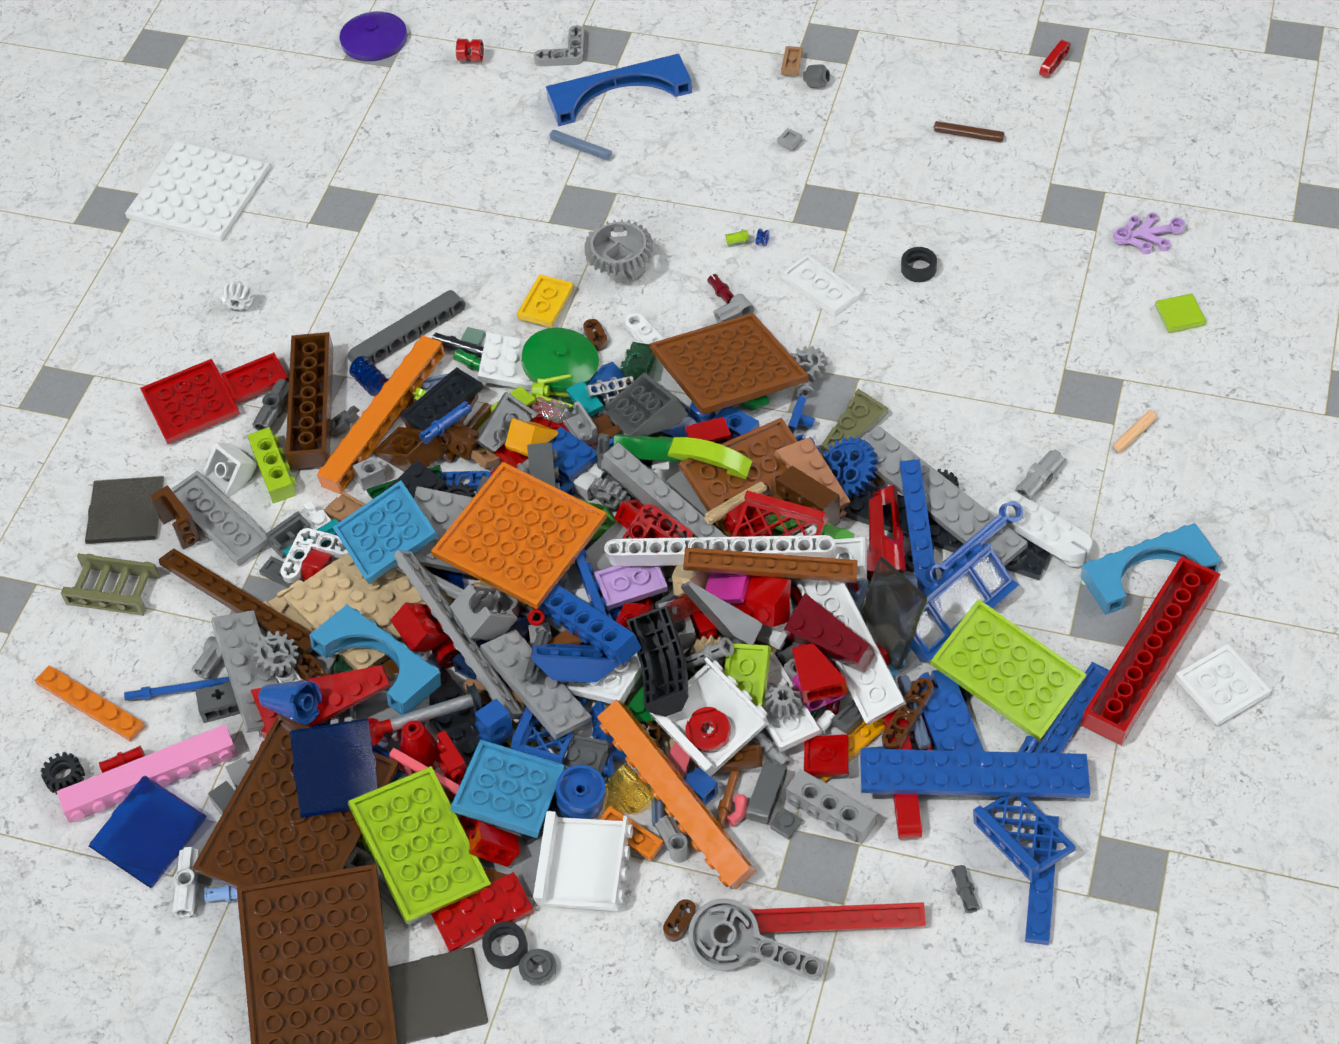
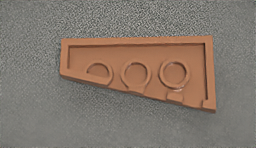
[774,437,851,509]

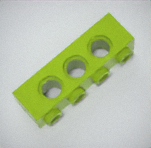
[247,427,297,504]

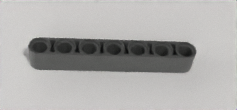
[347,290,466,371]

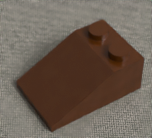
[372,427,444,472]

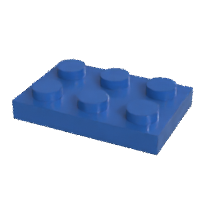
[548,427,597,481]

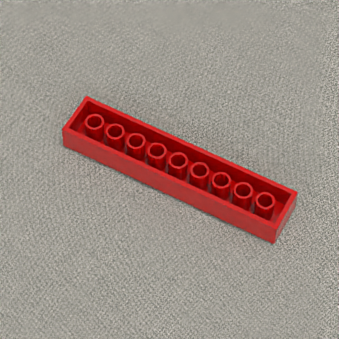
[1081,556,1221,746]

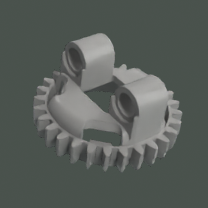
[584,219,653,282]

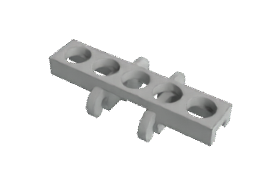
[586,376,634,404]

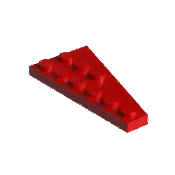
[251,665,391,733]

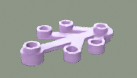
[1113,212,1185,254]

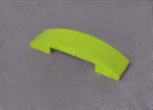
[668,437,752,479]

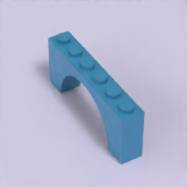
[1081,523,1221,615]
[309,605,441,715]

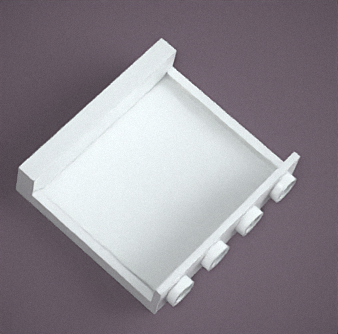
[649,657,769,777]
[533,811,633,911]

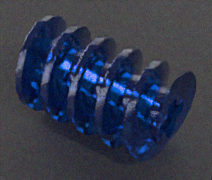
[349,356,389,397]

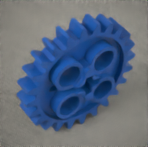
[823,436,879,500]

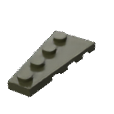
[821,389,888,452]

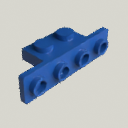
[590,701,628,785]

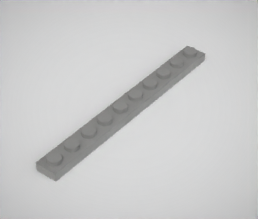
[393,550,524,719]

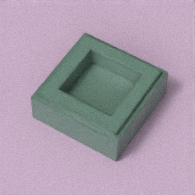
[461,327,486,346]

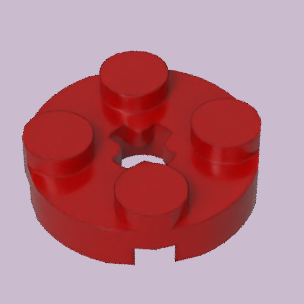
[685,707,731,752]

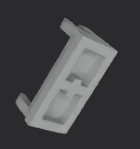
[563,401,598,446]

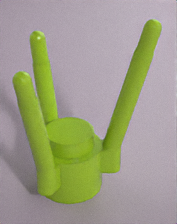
[531,374,573,408]

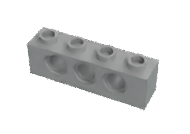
[785,769,877,844]

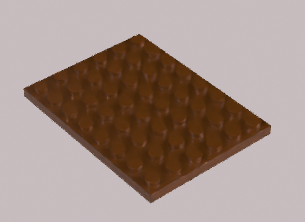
[192,714,399,889]
[237,864,398,1044]

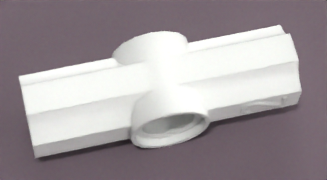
[173,847,200,918]

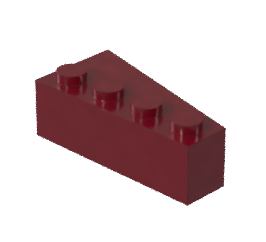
[784,593,875,673]

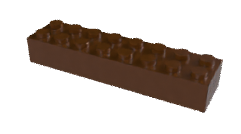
[285,332,334,470]

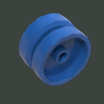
[555,765,606,819]

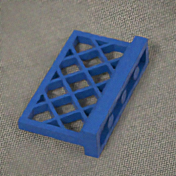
[511,695,588,764]
[973,796,1076,883]

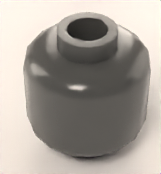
[803,64,830,88]

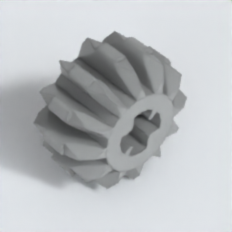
[765,682,802,720]

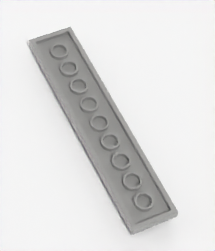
[861,425,1028,566]

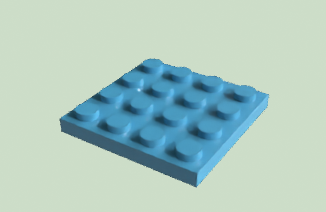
[333,480,438,584]
[451,739,565,838]

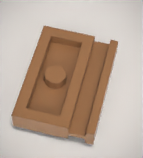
[324,491,365,522]

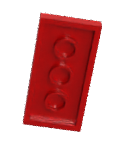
[431,872,534,955]

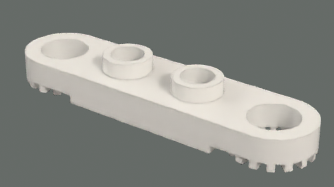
[625,313,664,365]

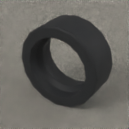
[901,247,937,282]
[482,921,528,969]

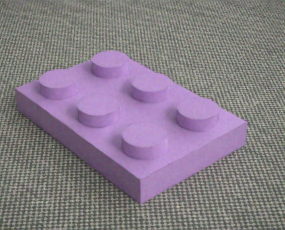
[594,566,668,610]

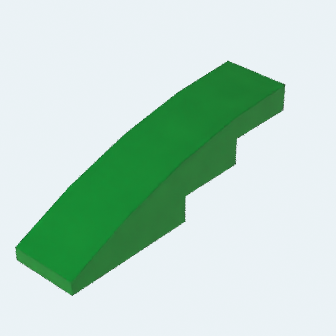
[613,434,683,462]

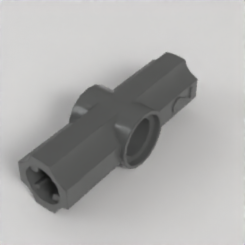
[252,379,289,431]

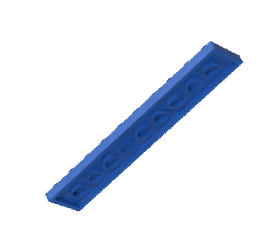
[860,749,1091,798]

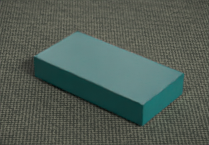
[566,381,604,417]

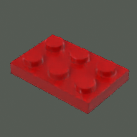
[221,352,289,404]

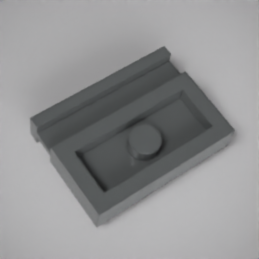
[563,735,612,774]

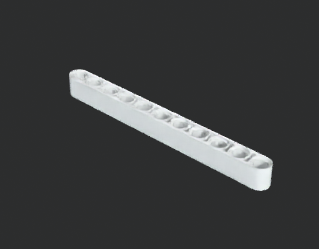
[604,535,837,566]

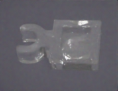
[532,397,570,424]

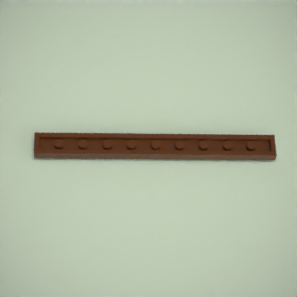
[158,548,314,654]

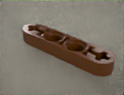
[882,677,933,749]

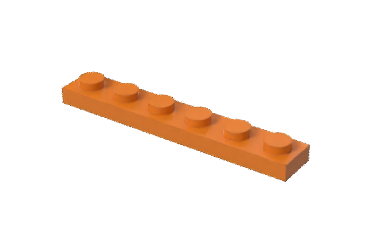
[35,665,145,742]

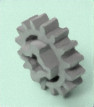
[790,346,828,382]
[589,477,631,511]
[251,631,299,676]

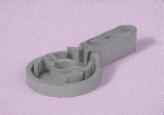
[688,899,823,980]

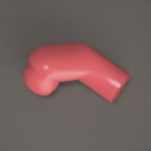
[726,794,749,827]

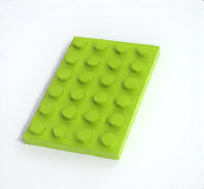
[929,599,1087,741]
[348,767,491,924]

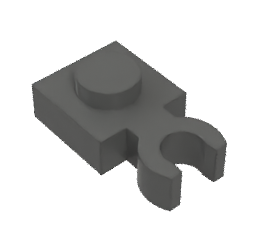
[330,405,360,437]

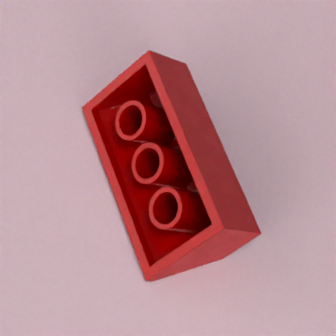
[730,575,791,627]

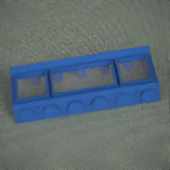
[892,543,1020,662]

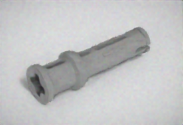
[685,637,734,671]

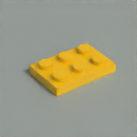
[517,274,574,328]

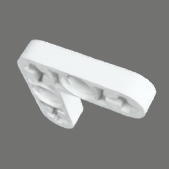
[281,528,348,583]

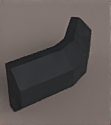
[626,605,689,717]

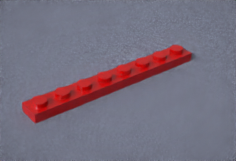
[737,902,926,934]

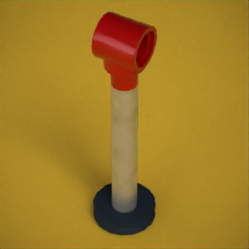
[354,683,482,747]

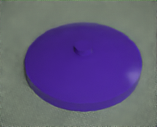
[339,11,407,61]

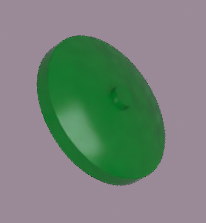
[521,328,599,393]

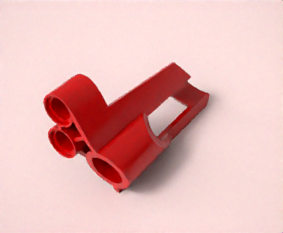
[867,485,906,582]

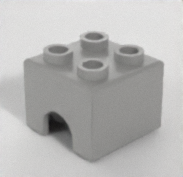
[450,585,517,641]

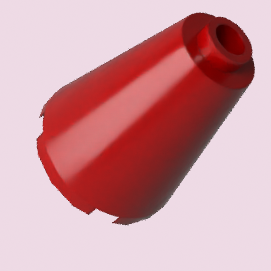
[399,721,441,771]

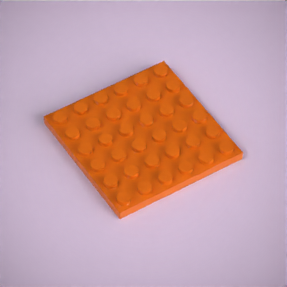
[431,462,607,609]

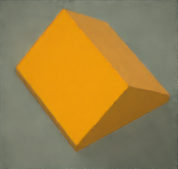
[505,418,558,456]

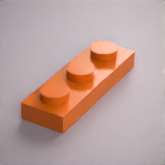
[599,806,664,862]

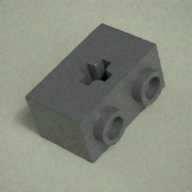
[195,681,240,723]

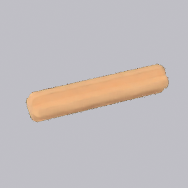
[1113,410,1157,453]

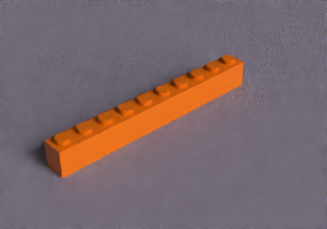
[317,335,445,494]
[597,699,757,889]

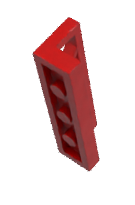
[614,499,684,567]

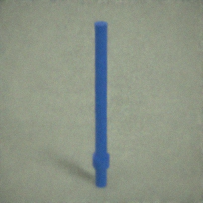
[124,677,230,701]

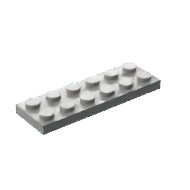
[171,471,269,566]
[211,610,278,733]
[480,629,592,740]

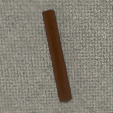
[934,121,1005,142]
[443,403,492,463]

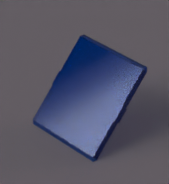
[290,718,378,818]
[88,775,207,888]

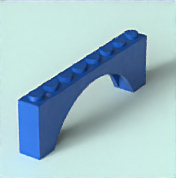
[546,53,692,126]

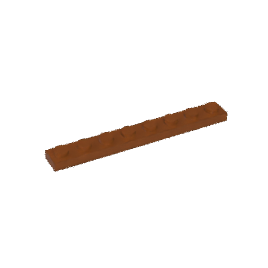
[683,547,858,583]

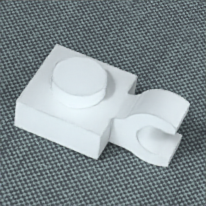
[303,500,331,530]

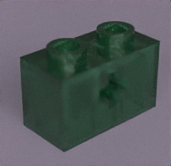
[620,342,655,382]

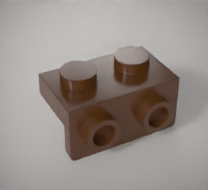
[437,420,481,460]

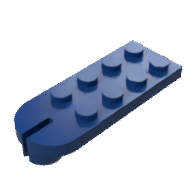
[918,670,984,751]

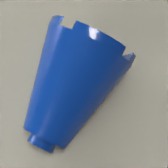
[258,680,322,725]

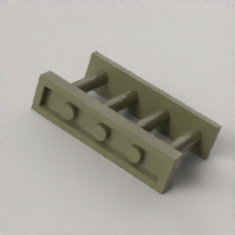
[61,553,160,616]

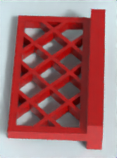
[732,490,829,551]

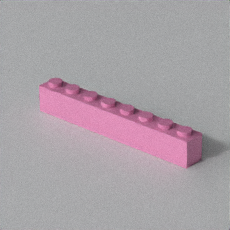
[57,724,238,823]

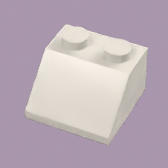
[202,443,257,498]

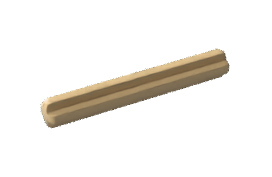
[704,482,767,524]

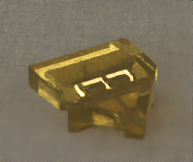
[605,762,655,815]

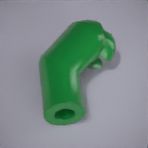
[741,395,769,410]

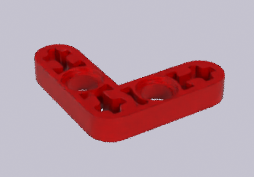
[622,504,694,553]

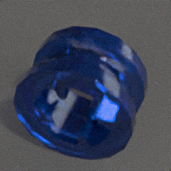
[755,228,770,246]

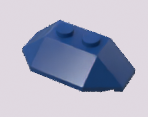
[532,644,620,684]

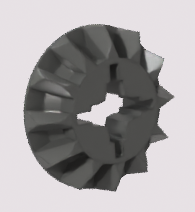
[519,949,556,985]

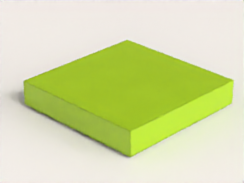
[1155,293,1206,333]

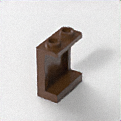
[150,485,201,549]

